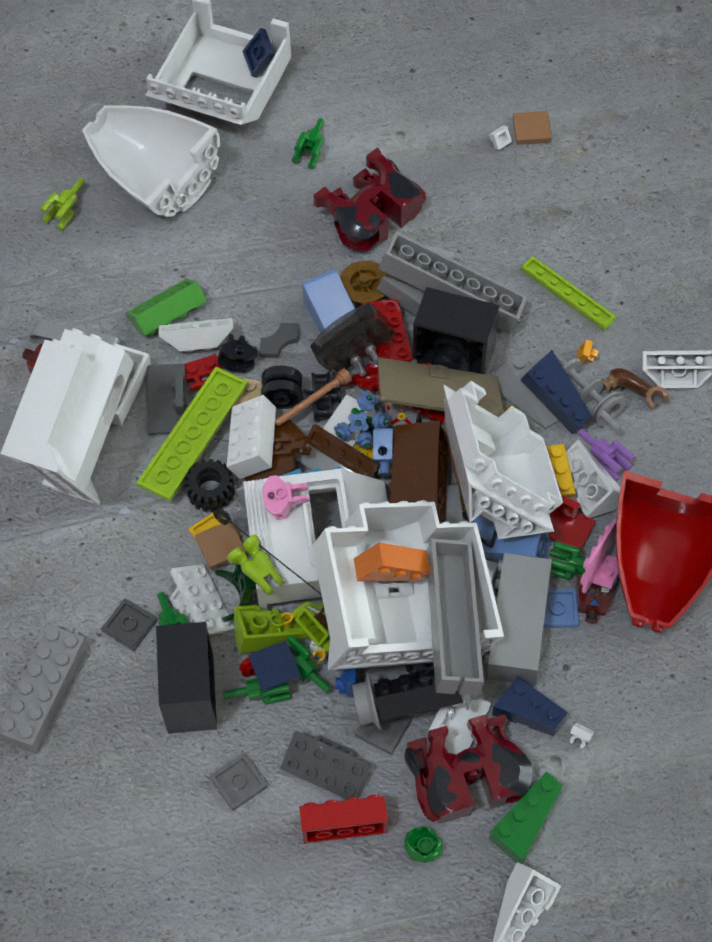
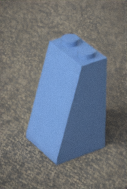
[302,269,365,352]
[472,516,551,563]

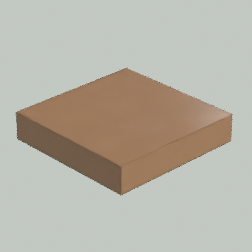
[513,111,551,145]
[195,522,246,570]

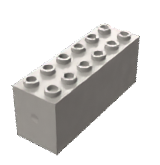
[484,553,552,686]

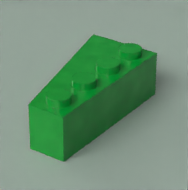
[489,771,563,864]

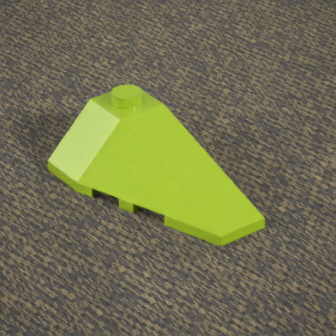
[234,605,310,653]

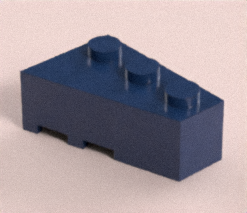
[492,677,568,736]

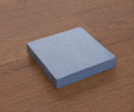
[543,589,579,628]

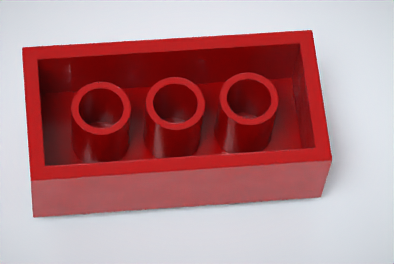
[299,794,388,844]

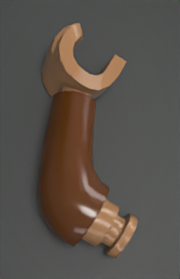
[601,368,669,411]

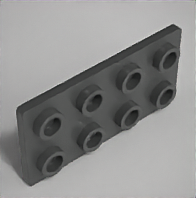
[147,364,186,435]
[281,731,370,799]

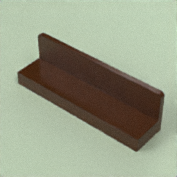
[305,424,379,478]

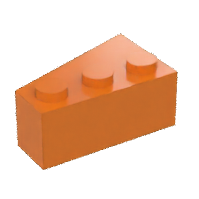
[353,542,430,582]

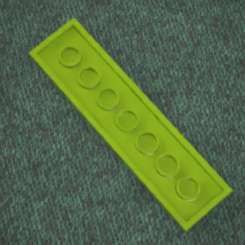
[136,367,248,502]

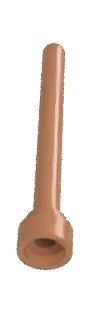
[275,368,352,426]

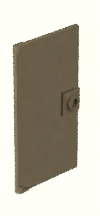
[377,357,504,418]

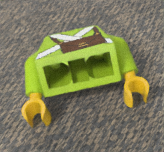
[280,601,330,665]

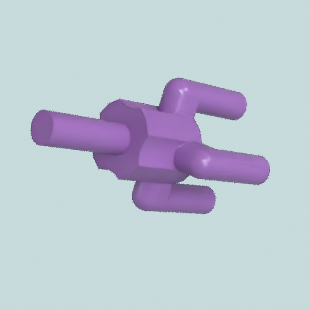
[577,428,635,482]

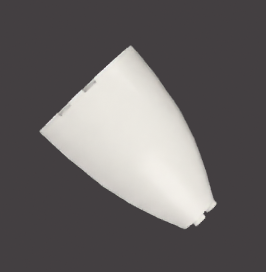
[82,105,220,217]

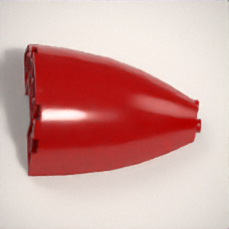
[615,471,712,633]

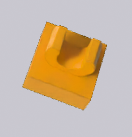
[576,339,599,365]

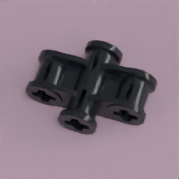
[303,371,341,421]

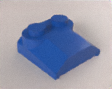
[335,668,358,698]

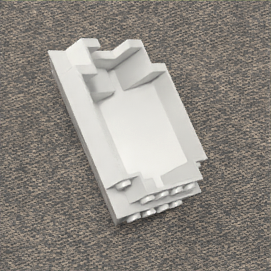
[443,381,563,539]

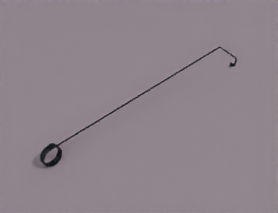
[213,508,322,595]

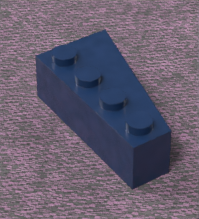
[521,350,592,434]

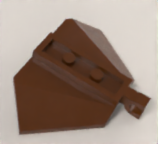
[244,419,312,482]

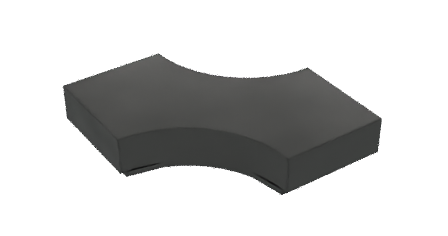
[260,323,299,357]

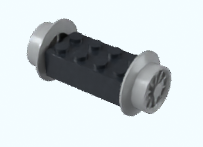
[352,669,483,730]

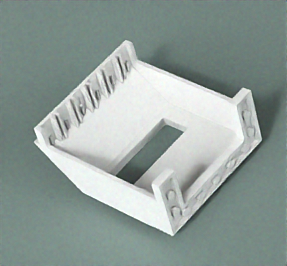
[146,0,291,125]
[243,469,401,610]

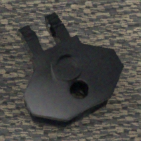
[217,334,258,372]

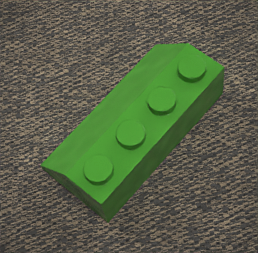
[125,278,207,336]

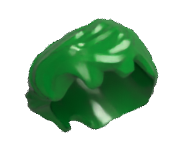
[404,826,443,863]

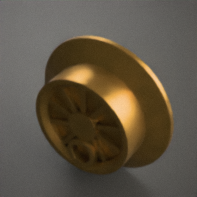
[340,261,389,306]

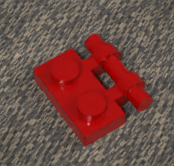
[184,354,222,392]

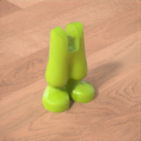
[227,534,285,595]

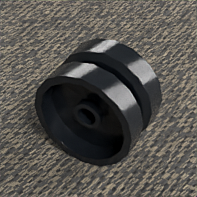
[261,366,302,409]

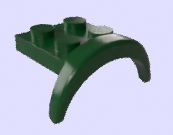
[215,553,256,622]

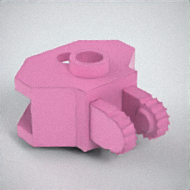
[262,475,310,520]

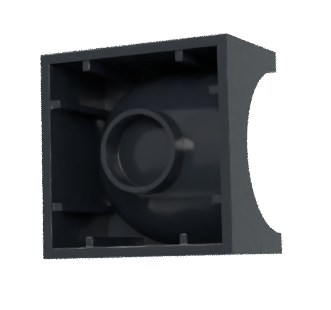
[413,287,500,374]
[156,622,217,734]

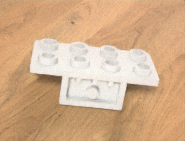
[170,564,234,635]
[427,695,491,754]

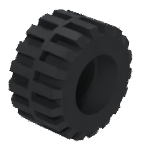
[185,459,235,512]

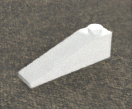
[566,439,620,518]
[493,862,561,942]

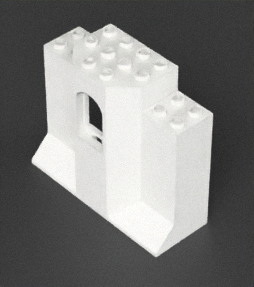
[1,328,134,505]
[312,500,504,670]

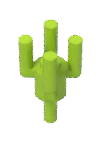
[40,178,85,231]

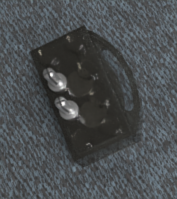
[310,303,395,376]

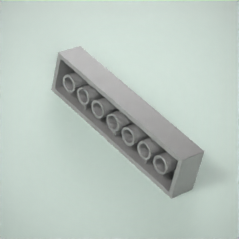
[378,231,527,334]

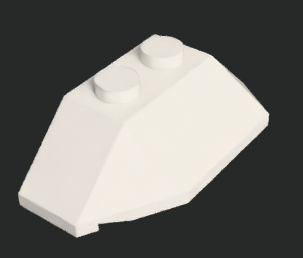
[159,318,233,352]
[642,350,712,388]

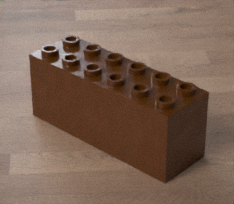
[388,420,449,523]

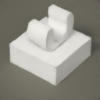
[489,125,512,150]
[570,723,595,748]

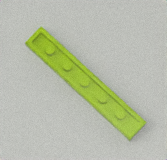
[521,256,617,331]

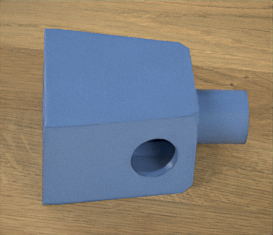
[373,428,394,477]

